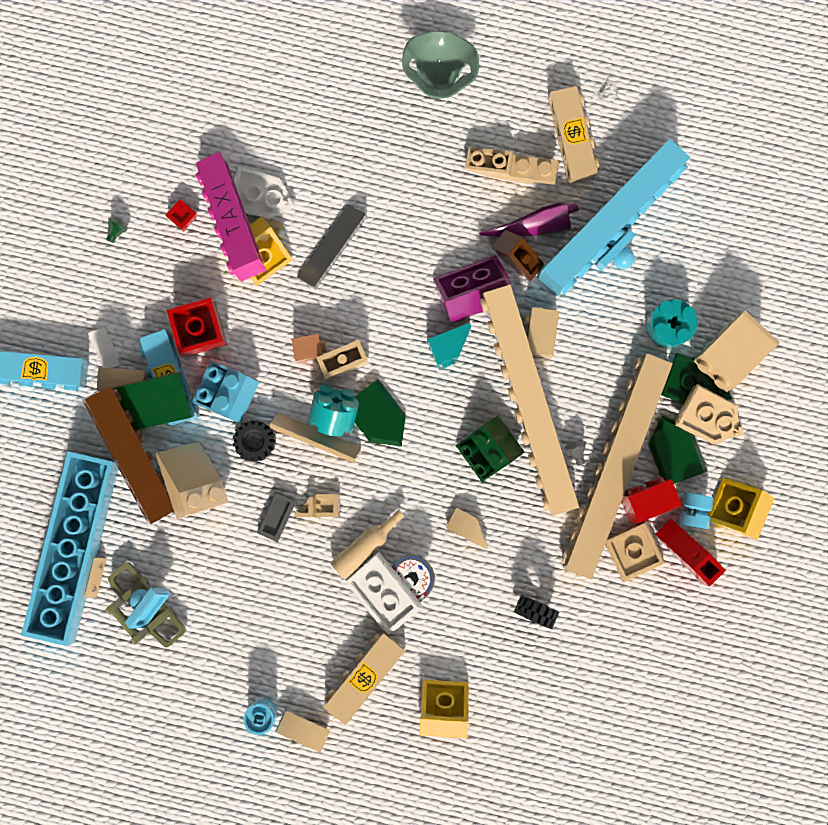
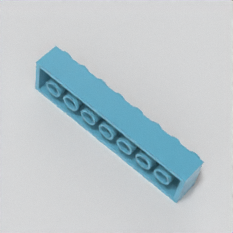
[538,139,690,297]
[21,451,119,646]

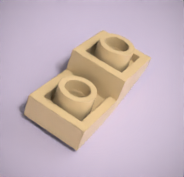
[275,710,330,753]

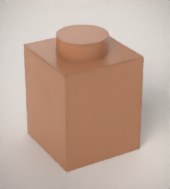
[291,334,327,364]

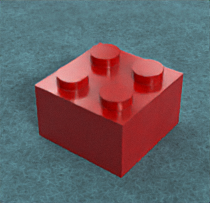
[166,297,228,358]
[621,477,682,523]

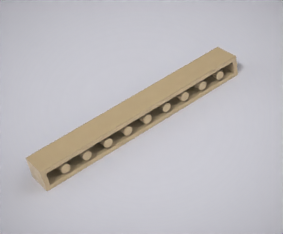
[480,284,579,516]
[561,354,673,580]

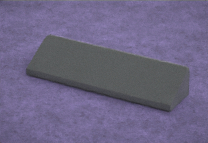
[297,205,367,290]

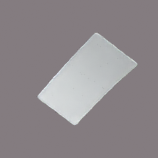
[88,327,120,368]

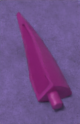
[479,201,579,237]

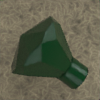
[106,217,129,243]

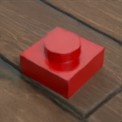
[165,199,198,232]

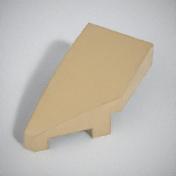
[294,494,340,517]
[446,508,488,550]

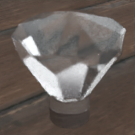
[593,78,618,101]

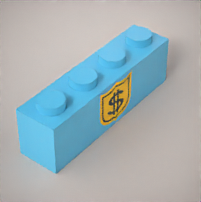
[138,329,199,426]
[0,351,89,392]

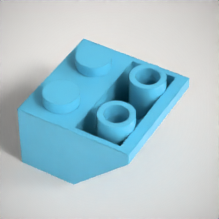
[192,360,260,424]

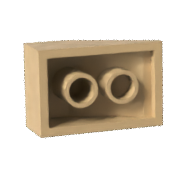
[156,442,228,520]

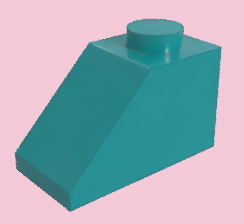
[427,323,471,369]

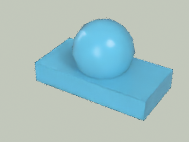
[596,230,636,272]
[125,587,170,628]

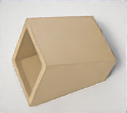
[693,310,780,392]

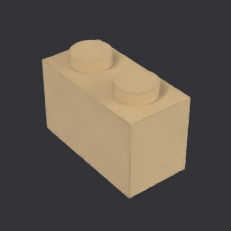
[524,307,559,359]
[316,340,369,382]

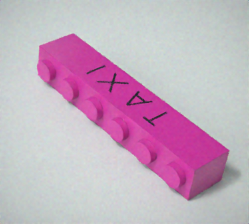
[195,152,266,281]

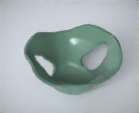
[402,31,479,99]

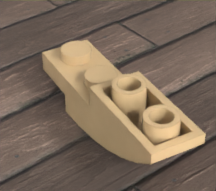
[465,147,559,185]

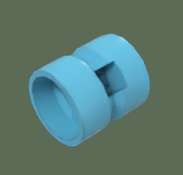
[678,492,714,530]
[243,698,278,735]

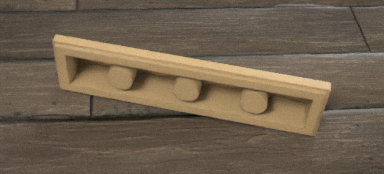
[269,413,361,463]

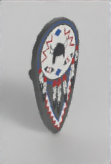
[392,554,435,602]

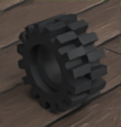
[232,420,276,462]
[514,595,560,630]

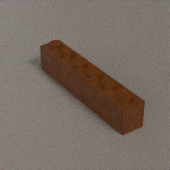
[81,386,174,524]

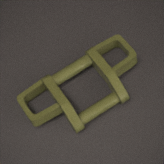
[105,562,187,648]

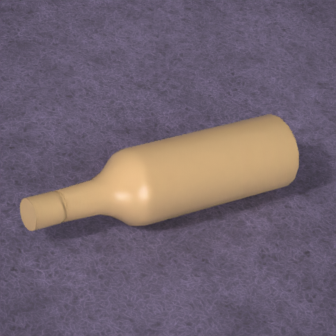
[330,510,405,579]

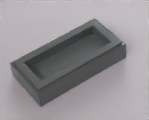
[257,491,297,543]

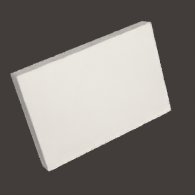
[345,552,423,636]

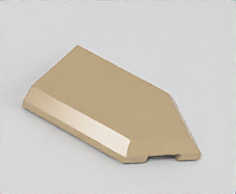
[675,384,744,445]

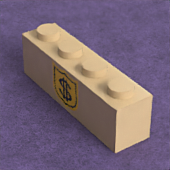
[548,86,600,184]
[324,631,405,726]

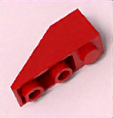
[655,519,726,587]

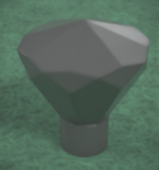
[564,440,586,466]

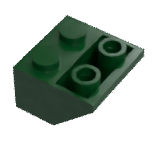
[455,415,525,482]

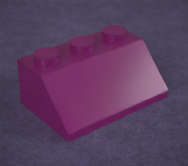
[433,255,514,323]

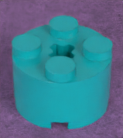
[646,299,697,349]
[308,385,359,436]

